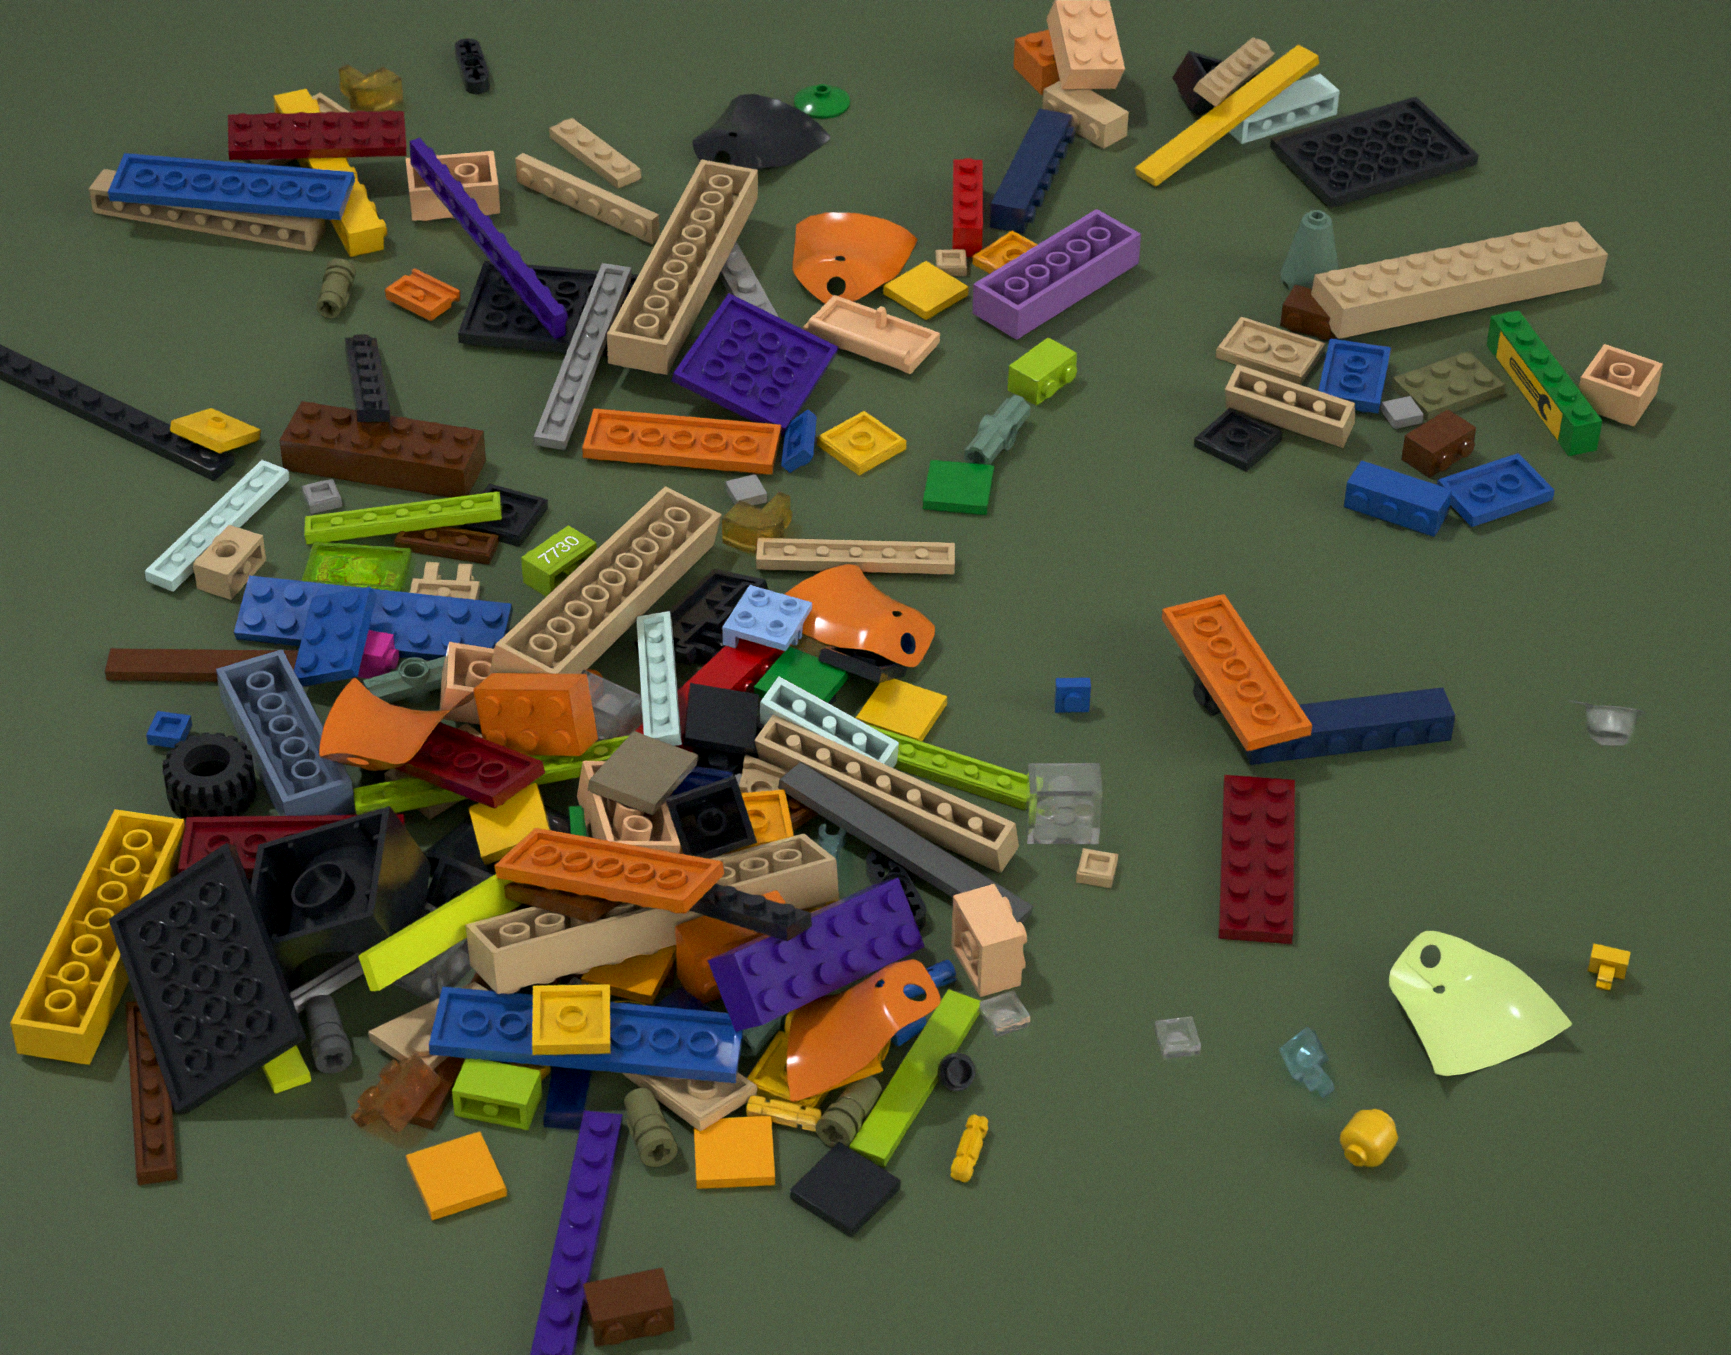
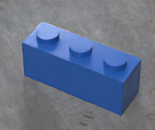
[1344,460,1452,537]

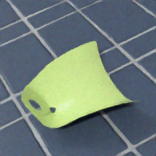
[1389,931,1572,1076]

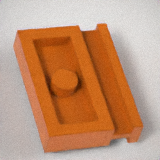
[385,268,461,321]

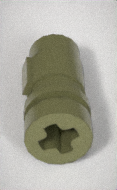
[316,258,356,318]
[815,1076,882,1148]
[624,1088,678,1167]

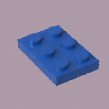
[1318,338,1391,413]
[1437,453,1555,527]
[294,587,377,687]

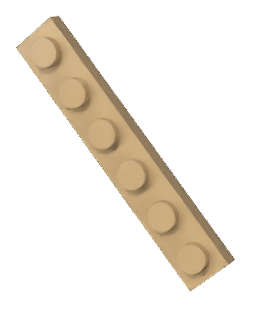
[1193,37,1275,107]
[515,153,660,244]
[756,538,955,575]

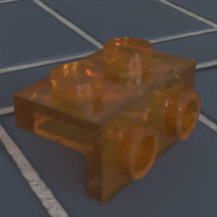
[351,1053,441,1133]

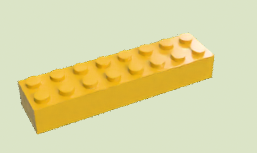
[10,809,185,1065]

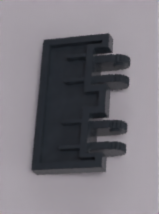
[634,569,769,665]

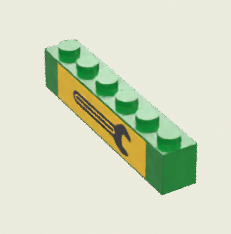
[1486,310,1603,456]

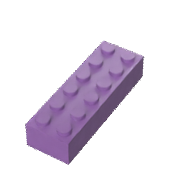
[972,209,1141,340]

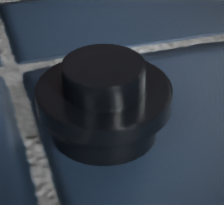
[938,1052,975,1091]

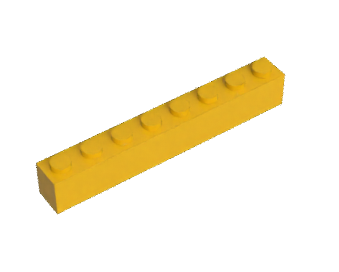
[274,89,387,257]

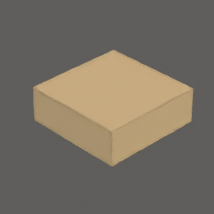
[935,250,967,276]
[1076,848,1118,888]

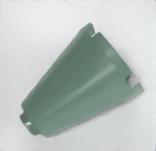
[1280,210,1340,291]

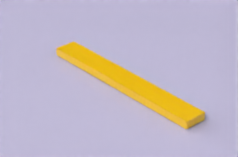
[1135,44,1319,187]

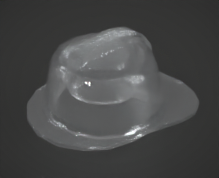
[1568,700,1646,746]

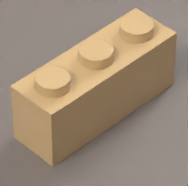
[1042,81,1129,149]

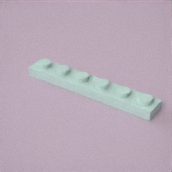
[145,460,290,591]
[636,611,682,746]

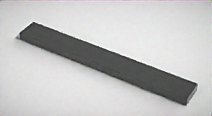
[778,762,1034,923]

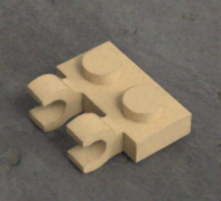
[410,562,480,600]

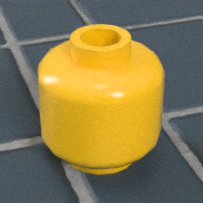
[1339,1109,1398,1167]

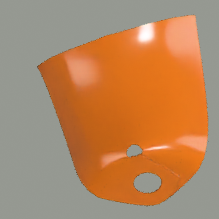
[792,212,918,304]
[784,564,935,667]
[319,678,475,771]
[787,959,941,1102]

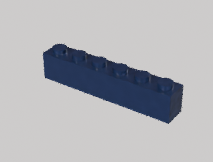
[990,108,1076,234]
[1243,687,1455,765]

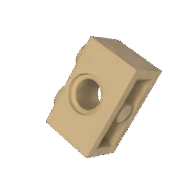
[193,525,266,600]

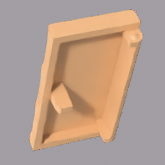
[803,295,940,374]

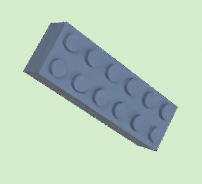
[216,649,355,816]

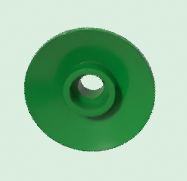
[794,84,850,119]

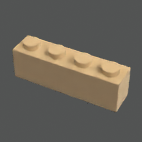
[1225,364,1355,448]

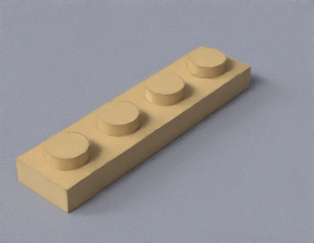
[549,118,641,189]

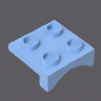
[722,585,812,651]

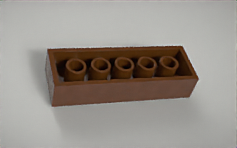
[279,401,486,498]

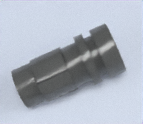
[305,995,353,1074]

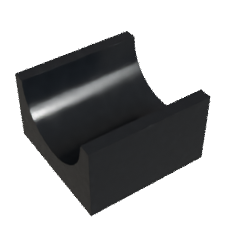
[251,806,431,992]

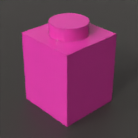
[358,630,399,679]

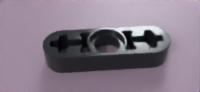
[455,38,490,94]
[866,849,927,931]

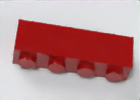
[952,158,983,258]

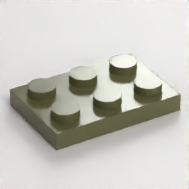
[1391,351,1505,421]

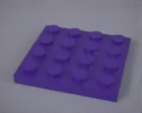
[672,293,839,436]

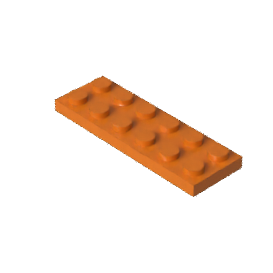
[582,408,781,475]
[1162,594,1312,751]
[494,828,725,914]

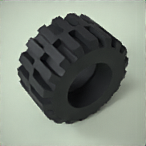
[162,732,257,819]

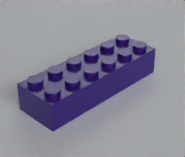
[708,878,925,1032]

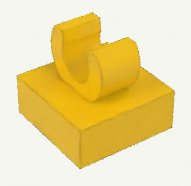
[1587,943,1631,991]

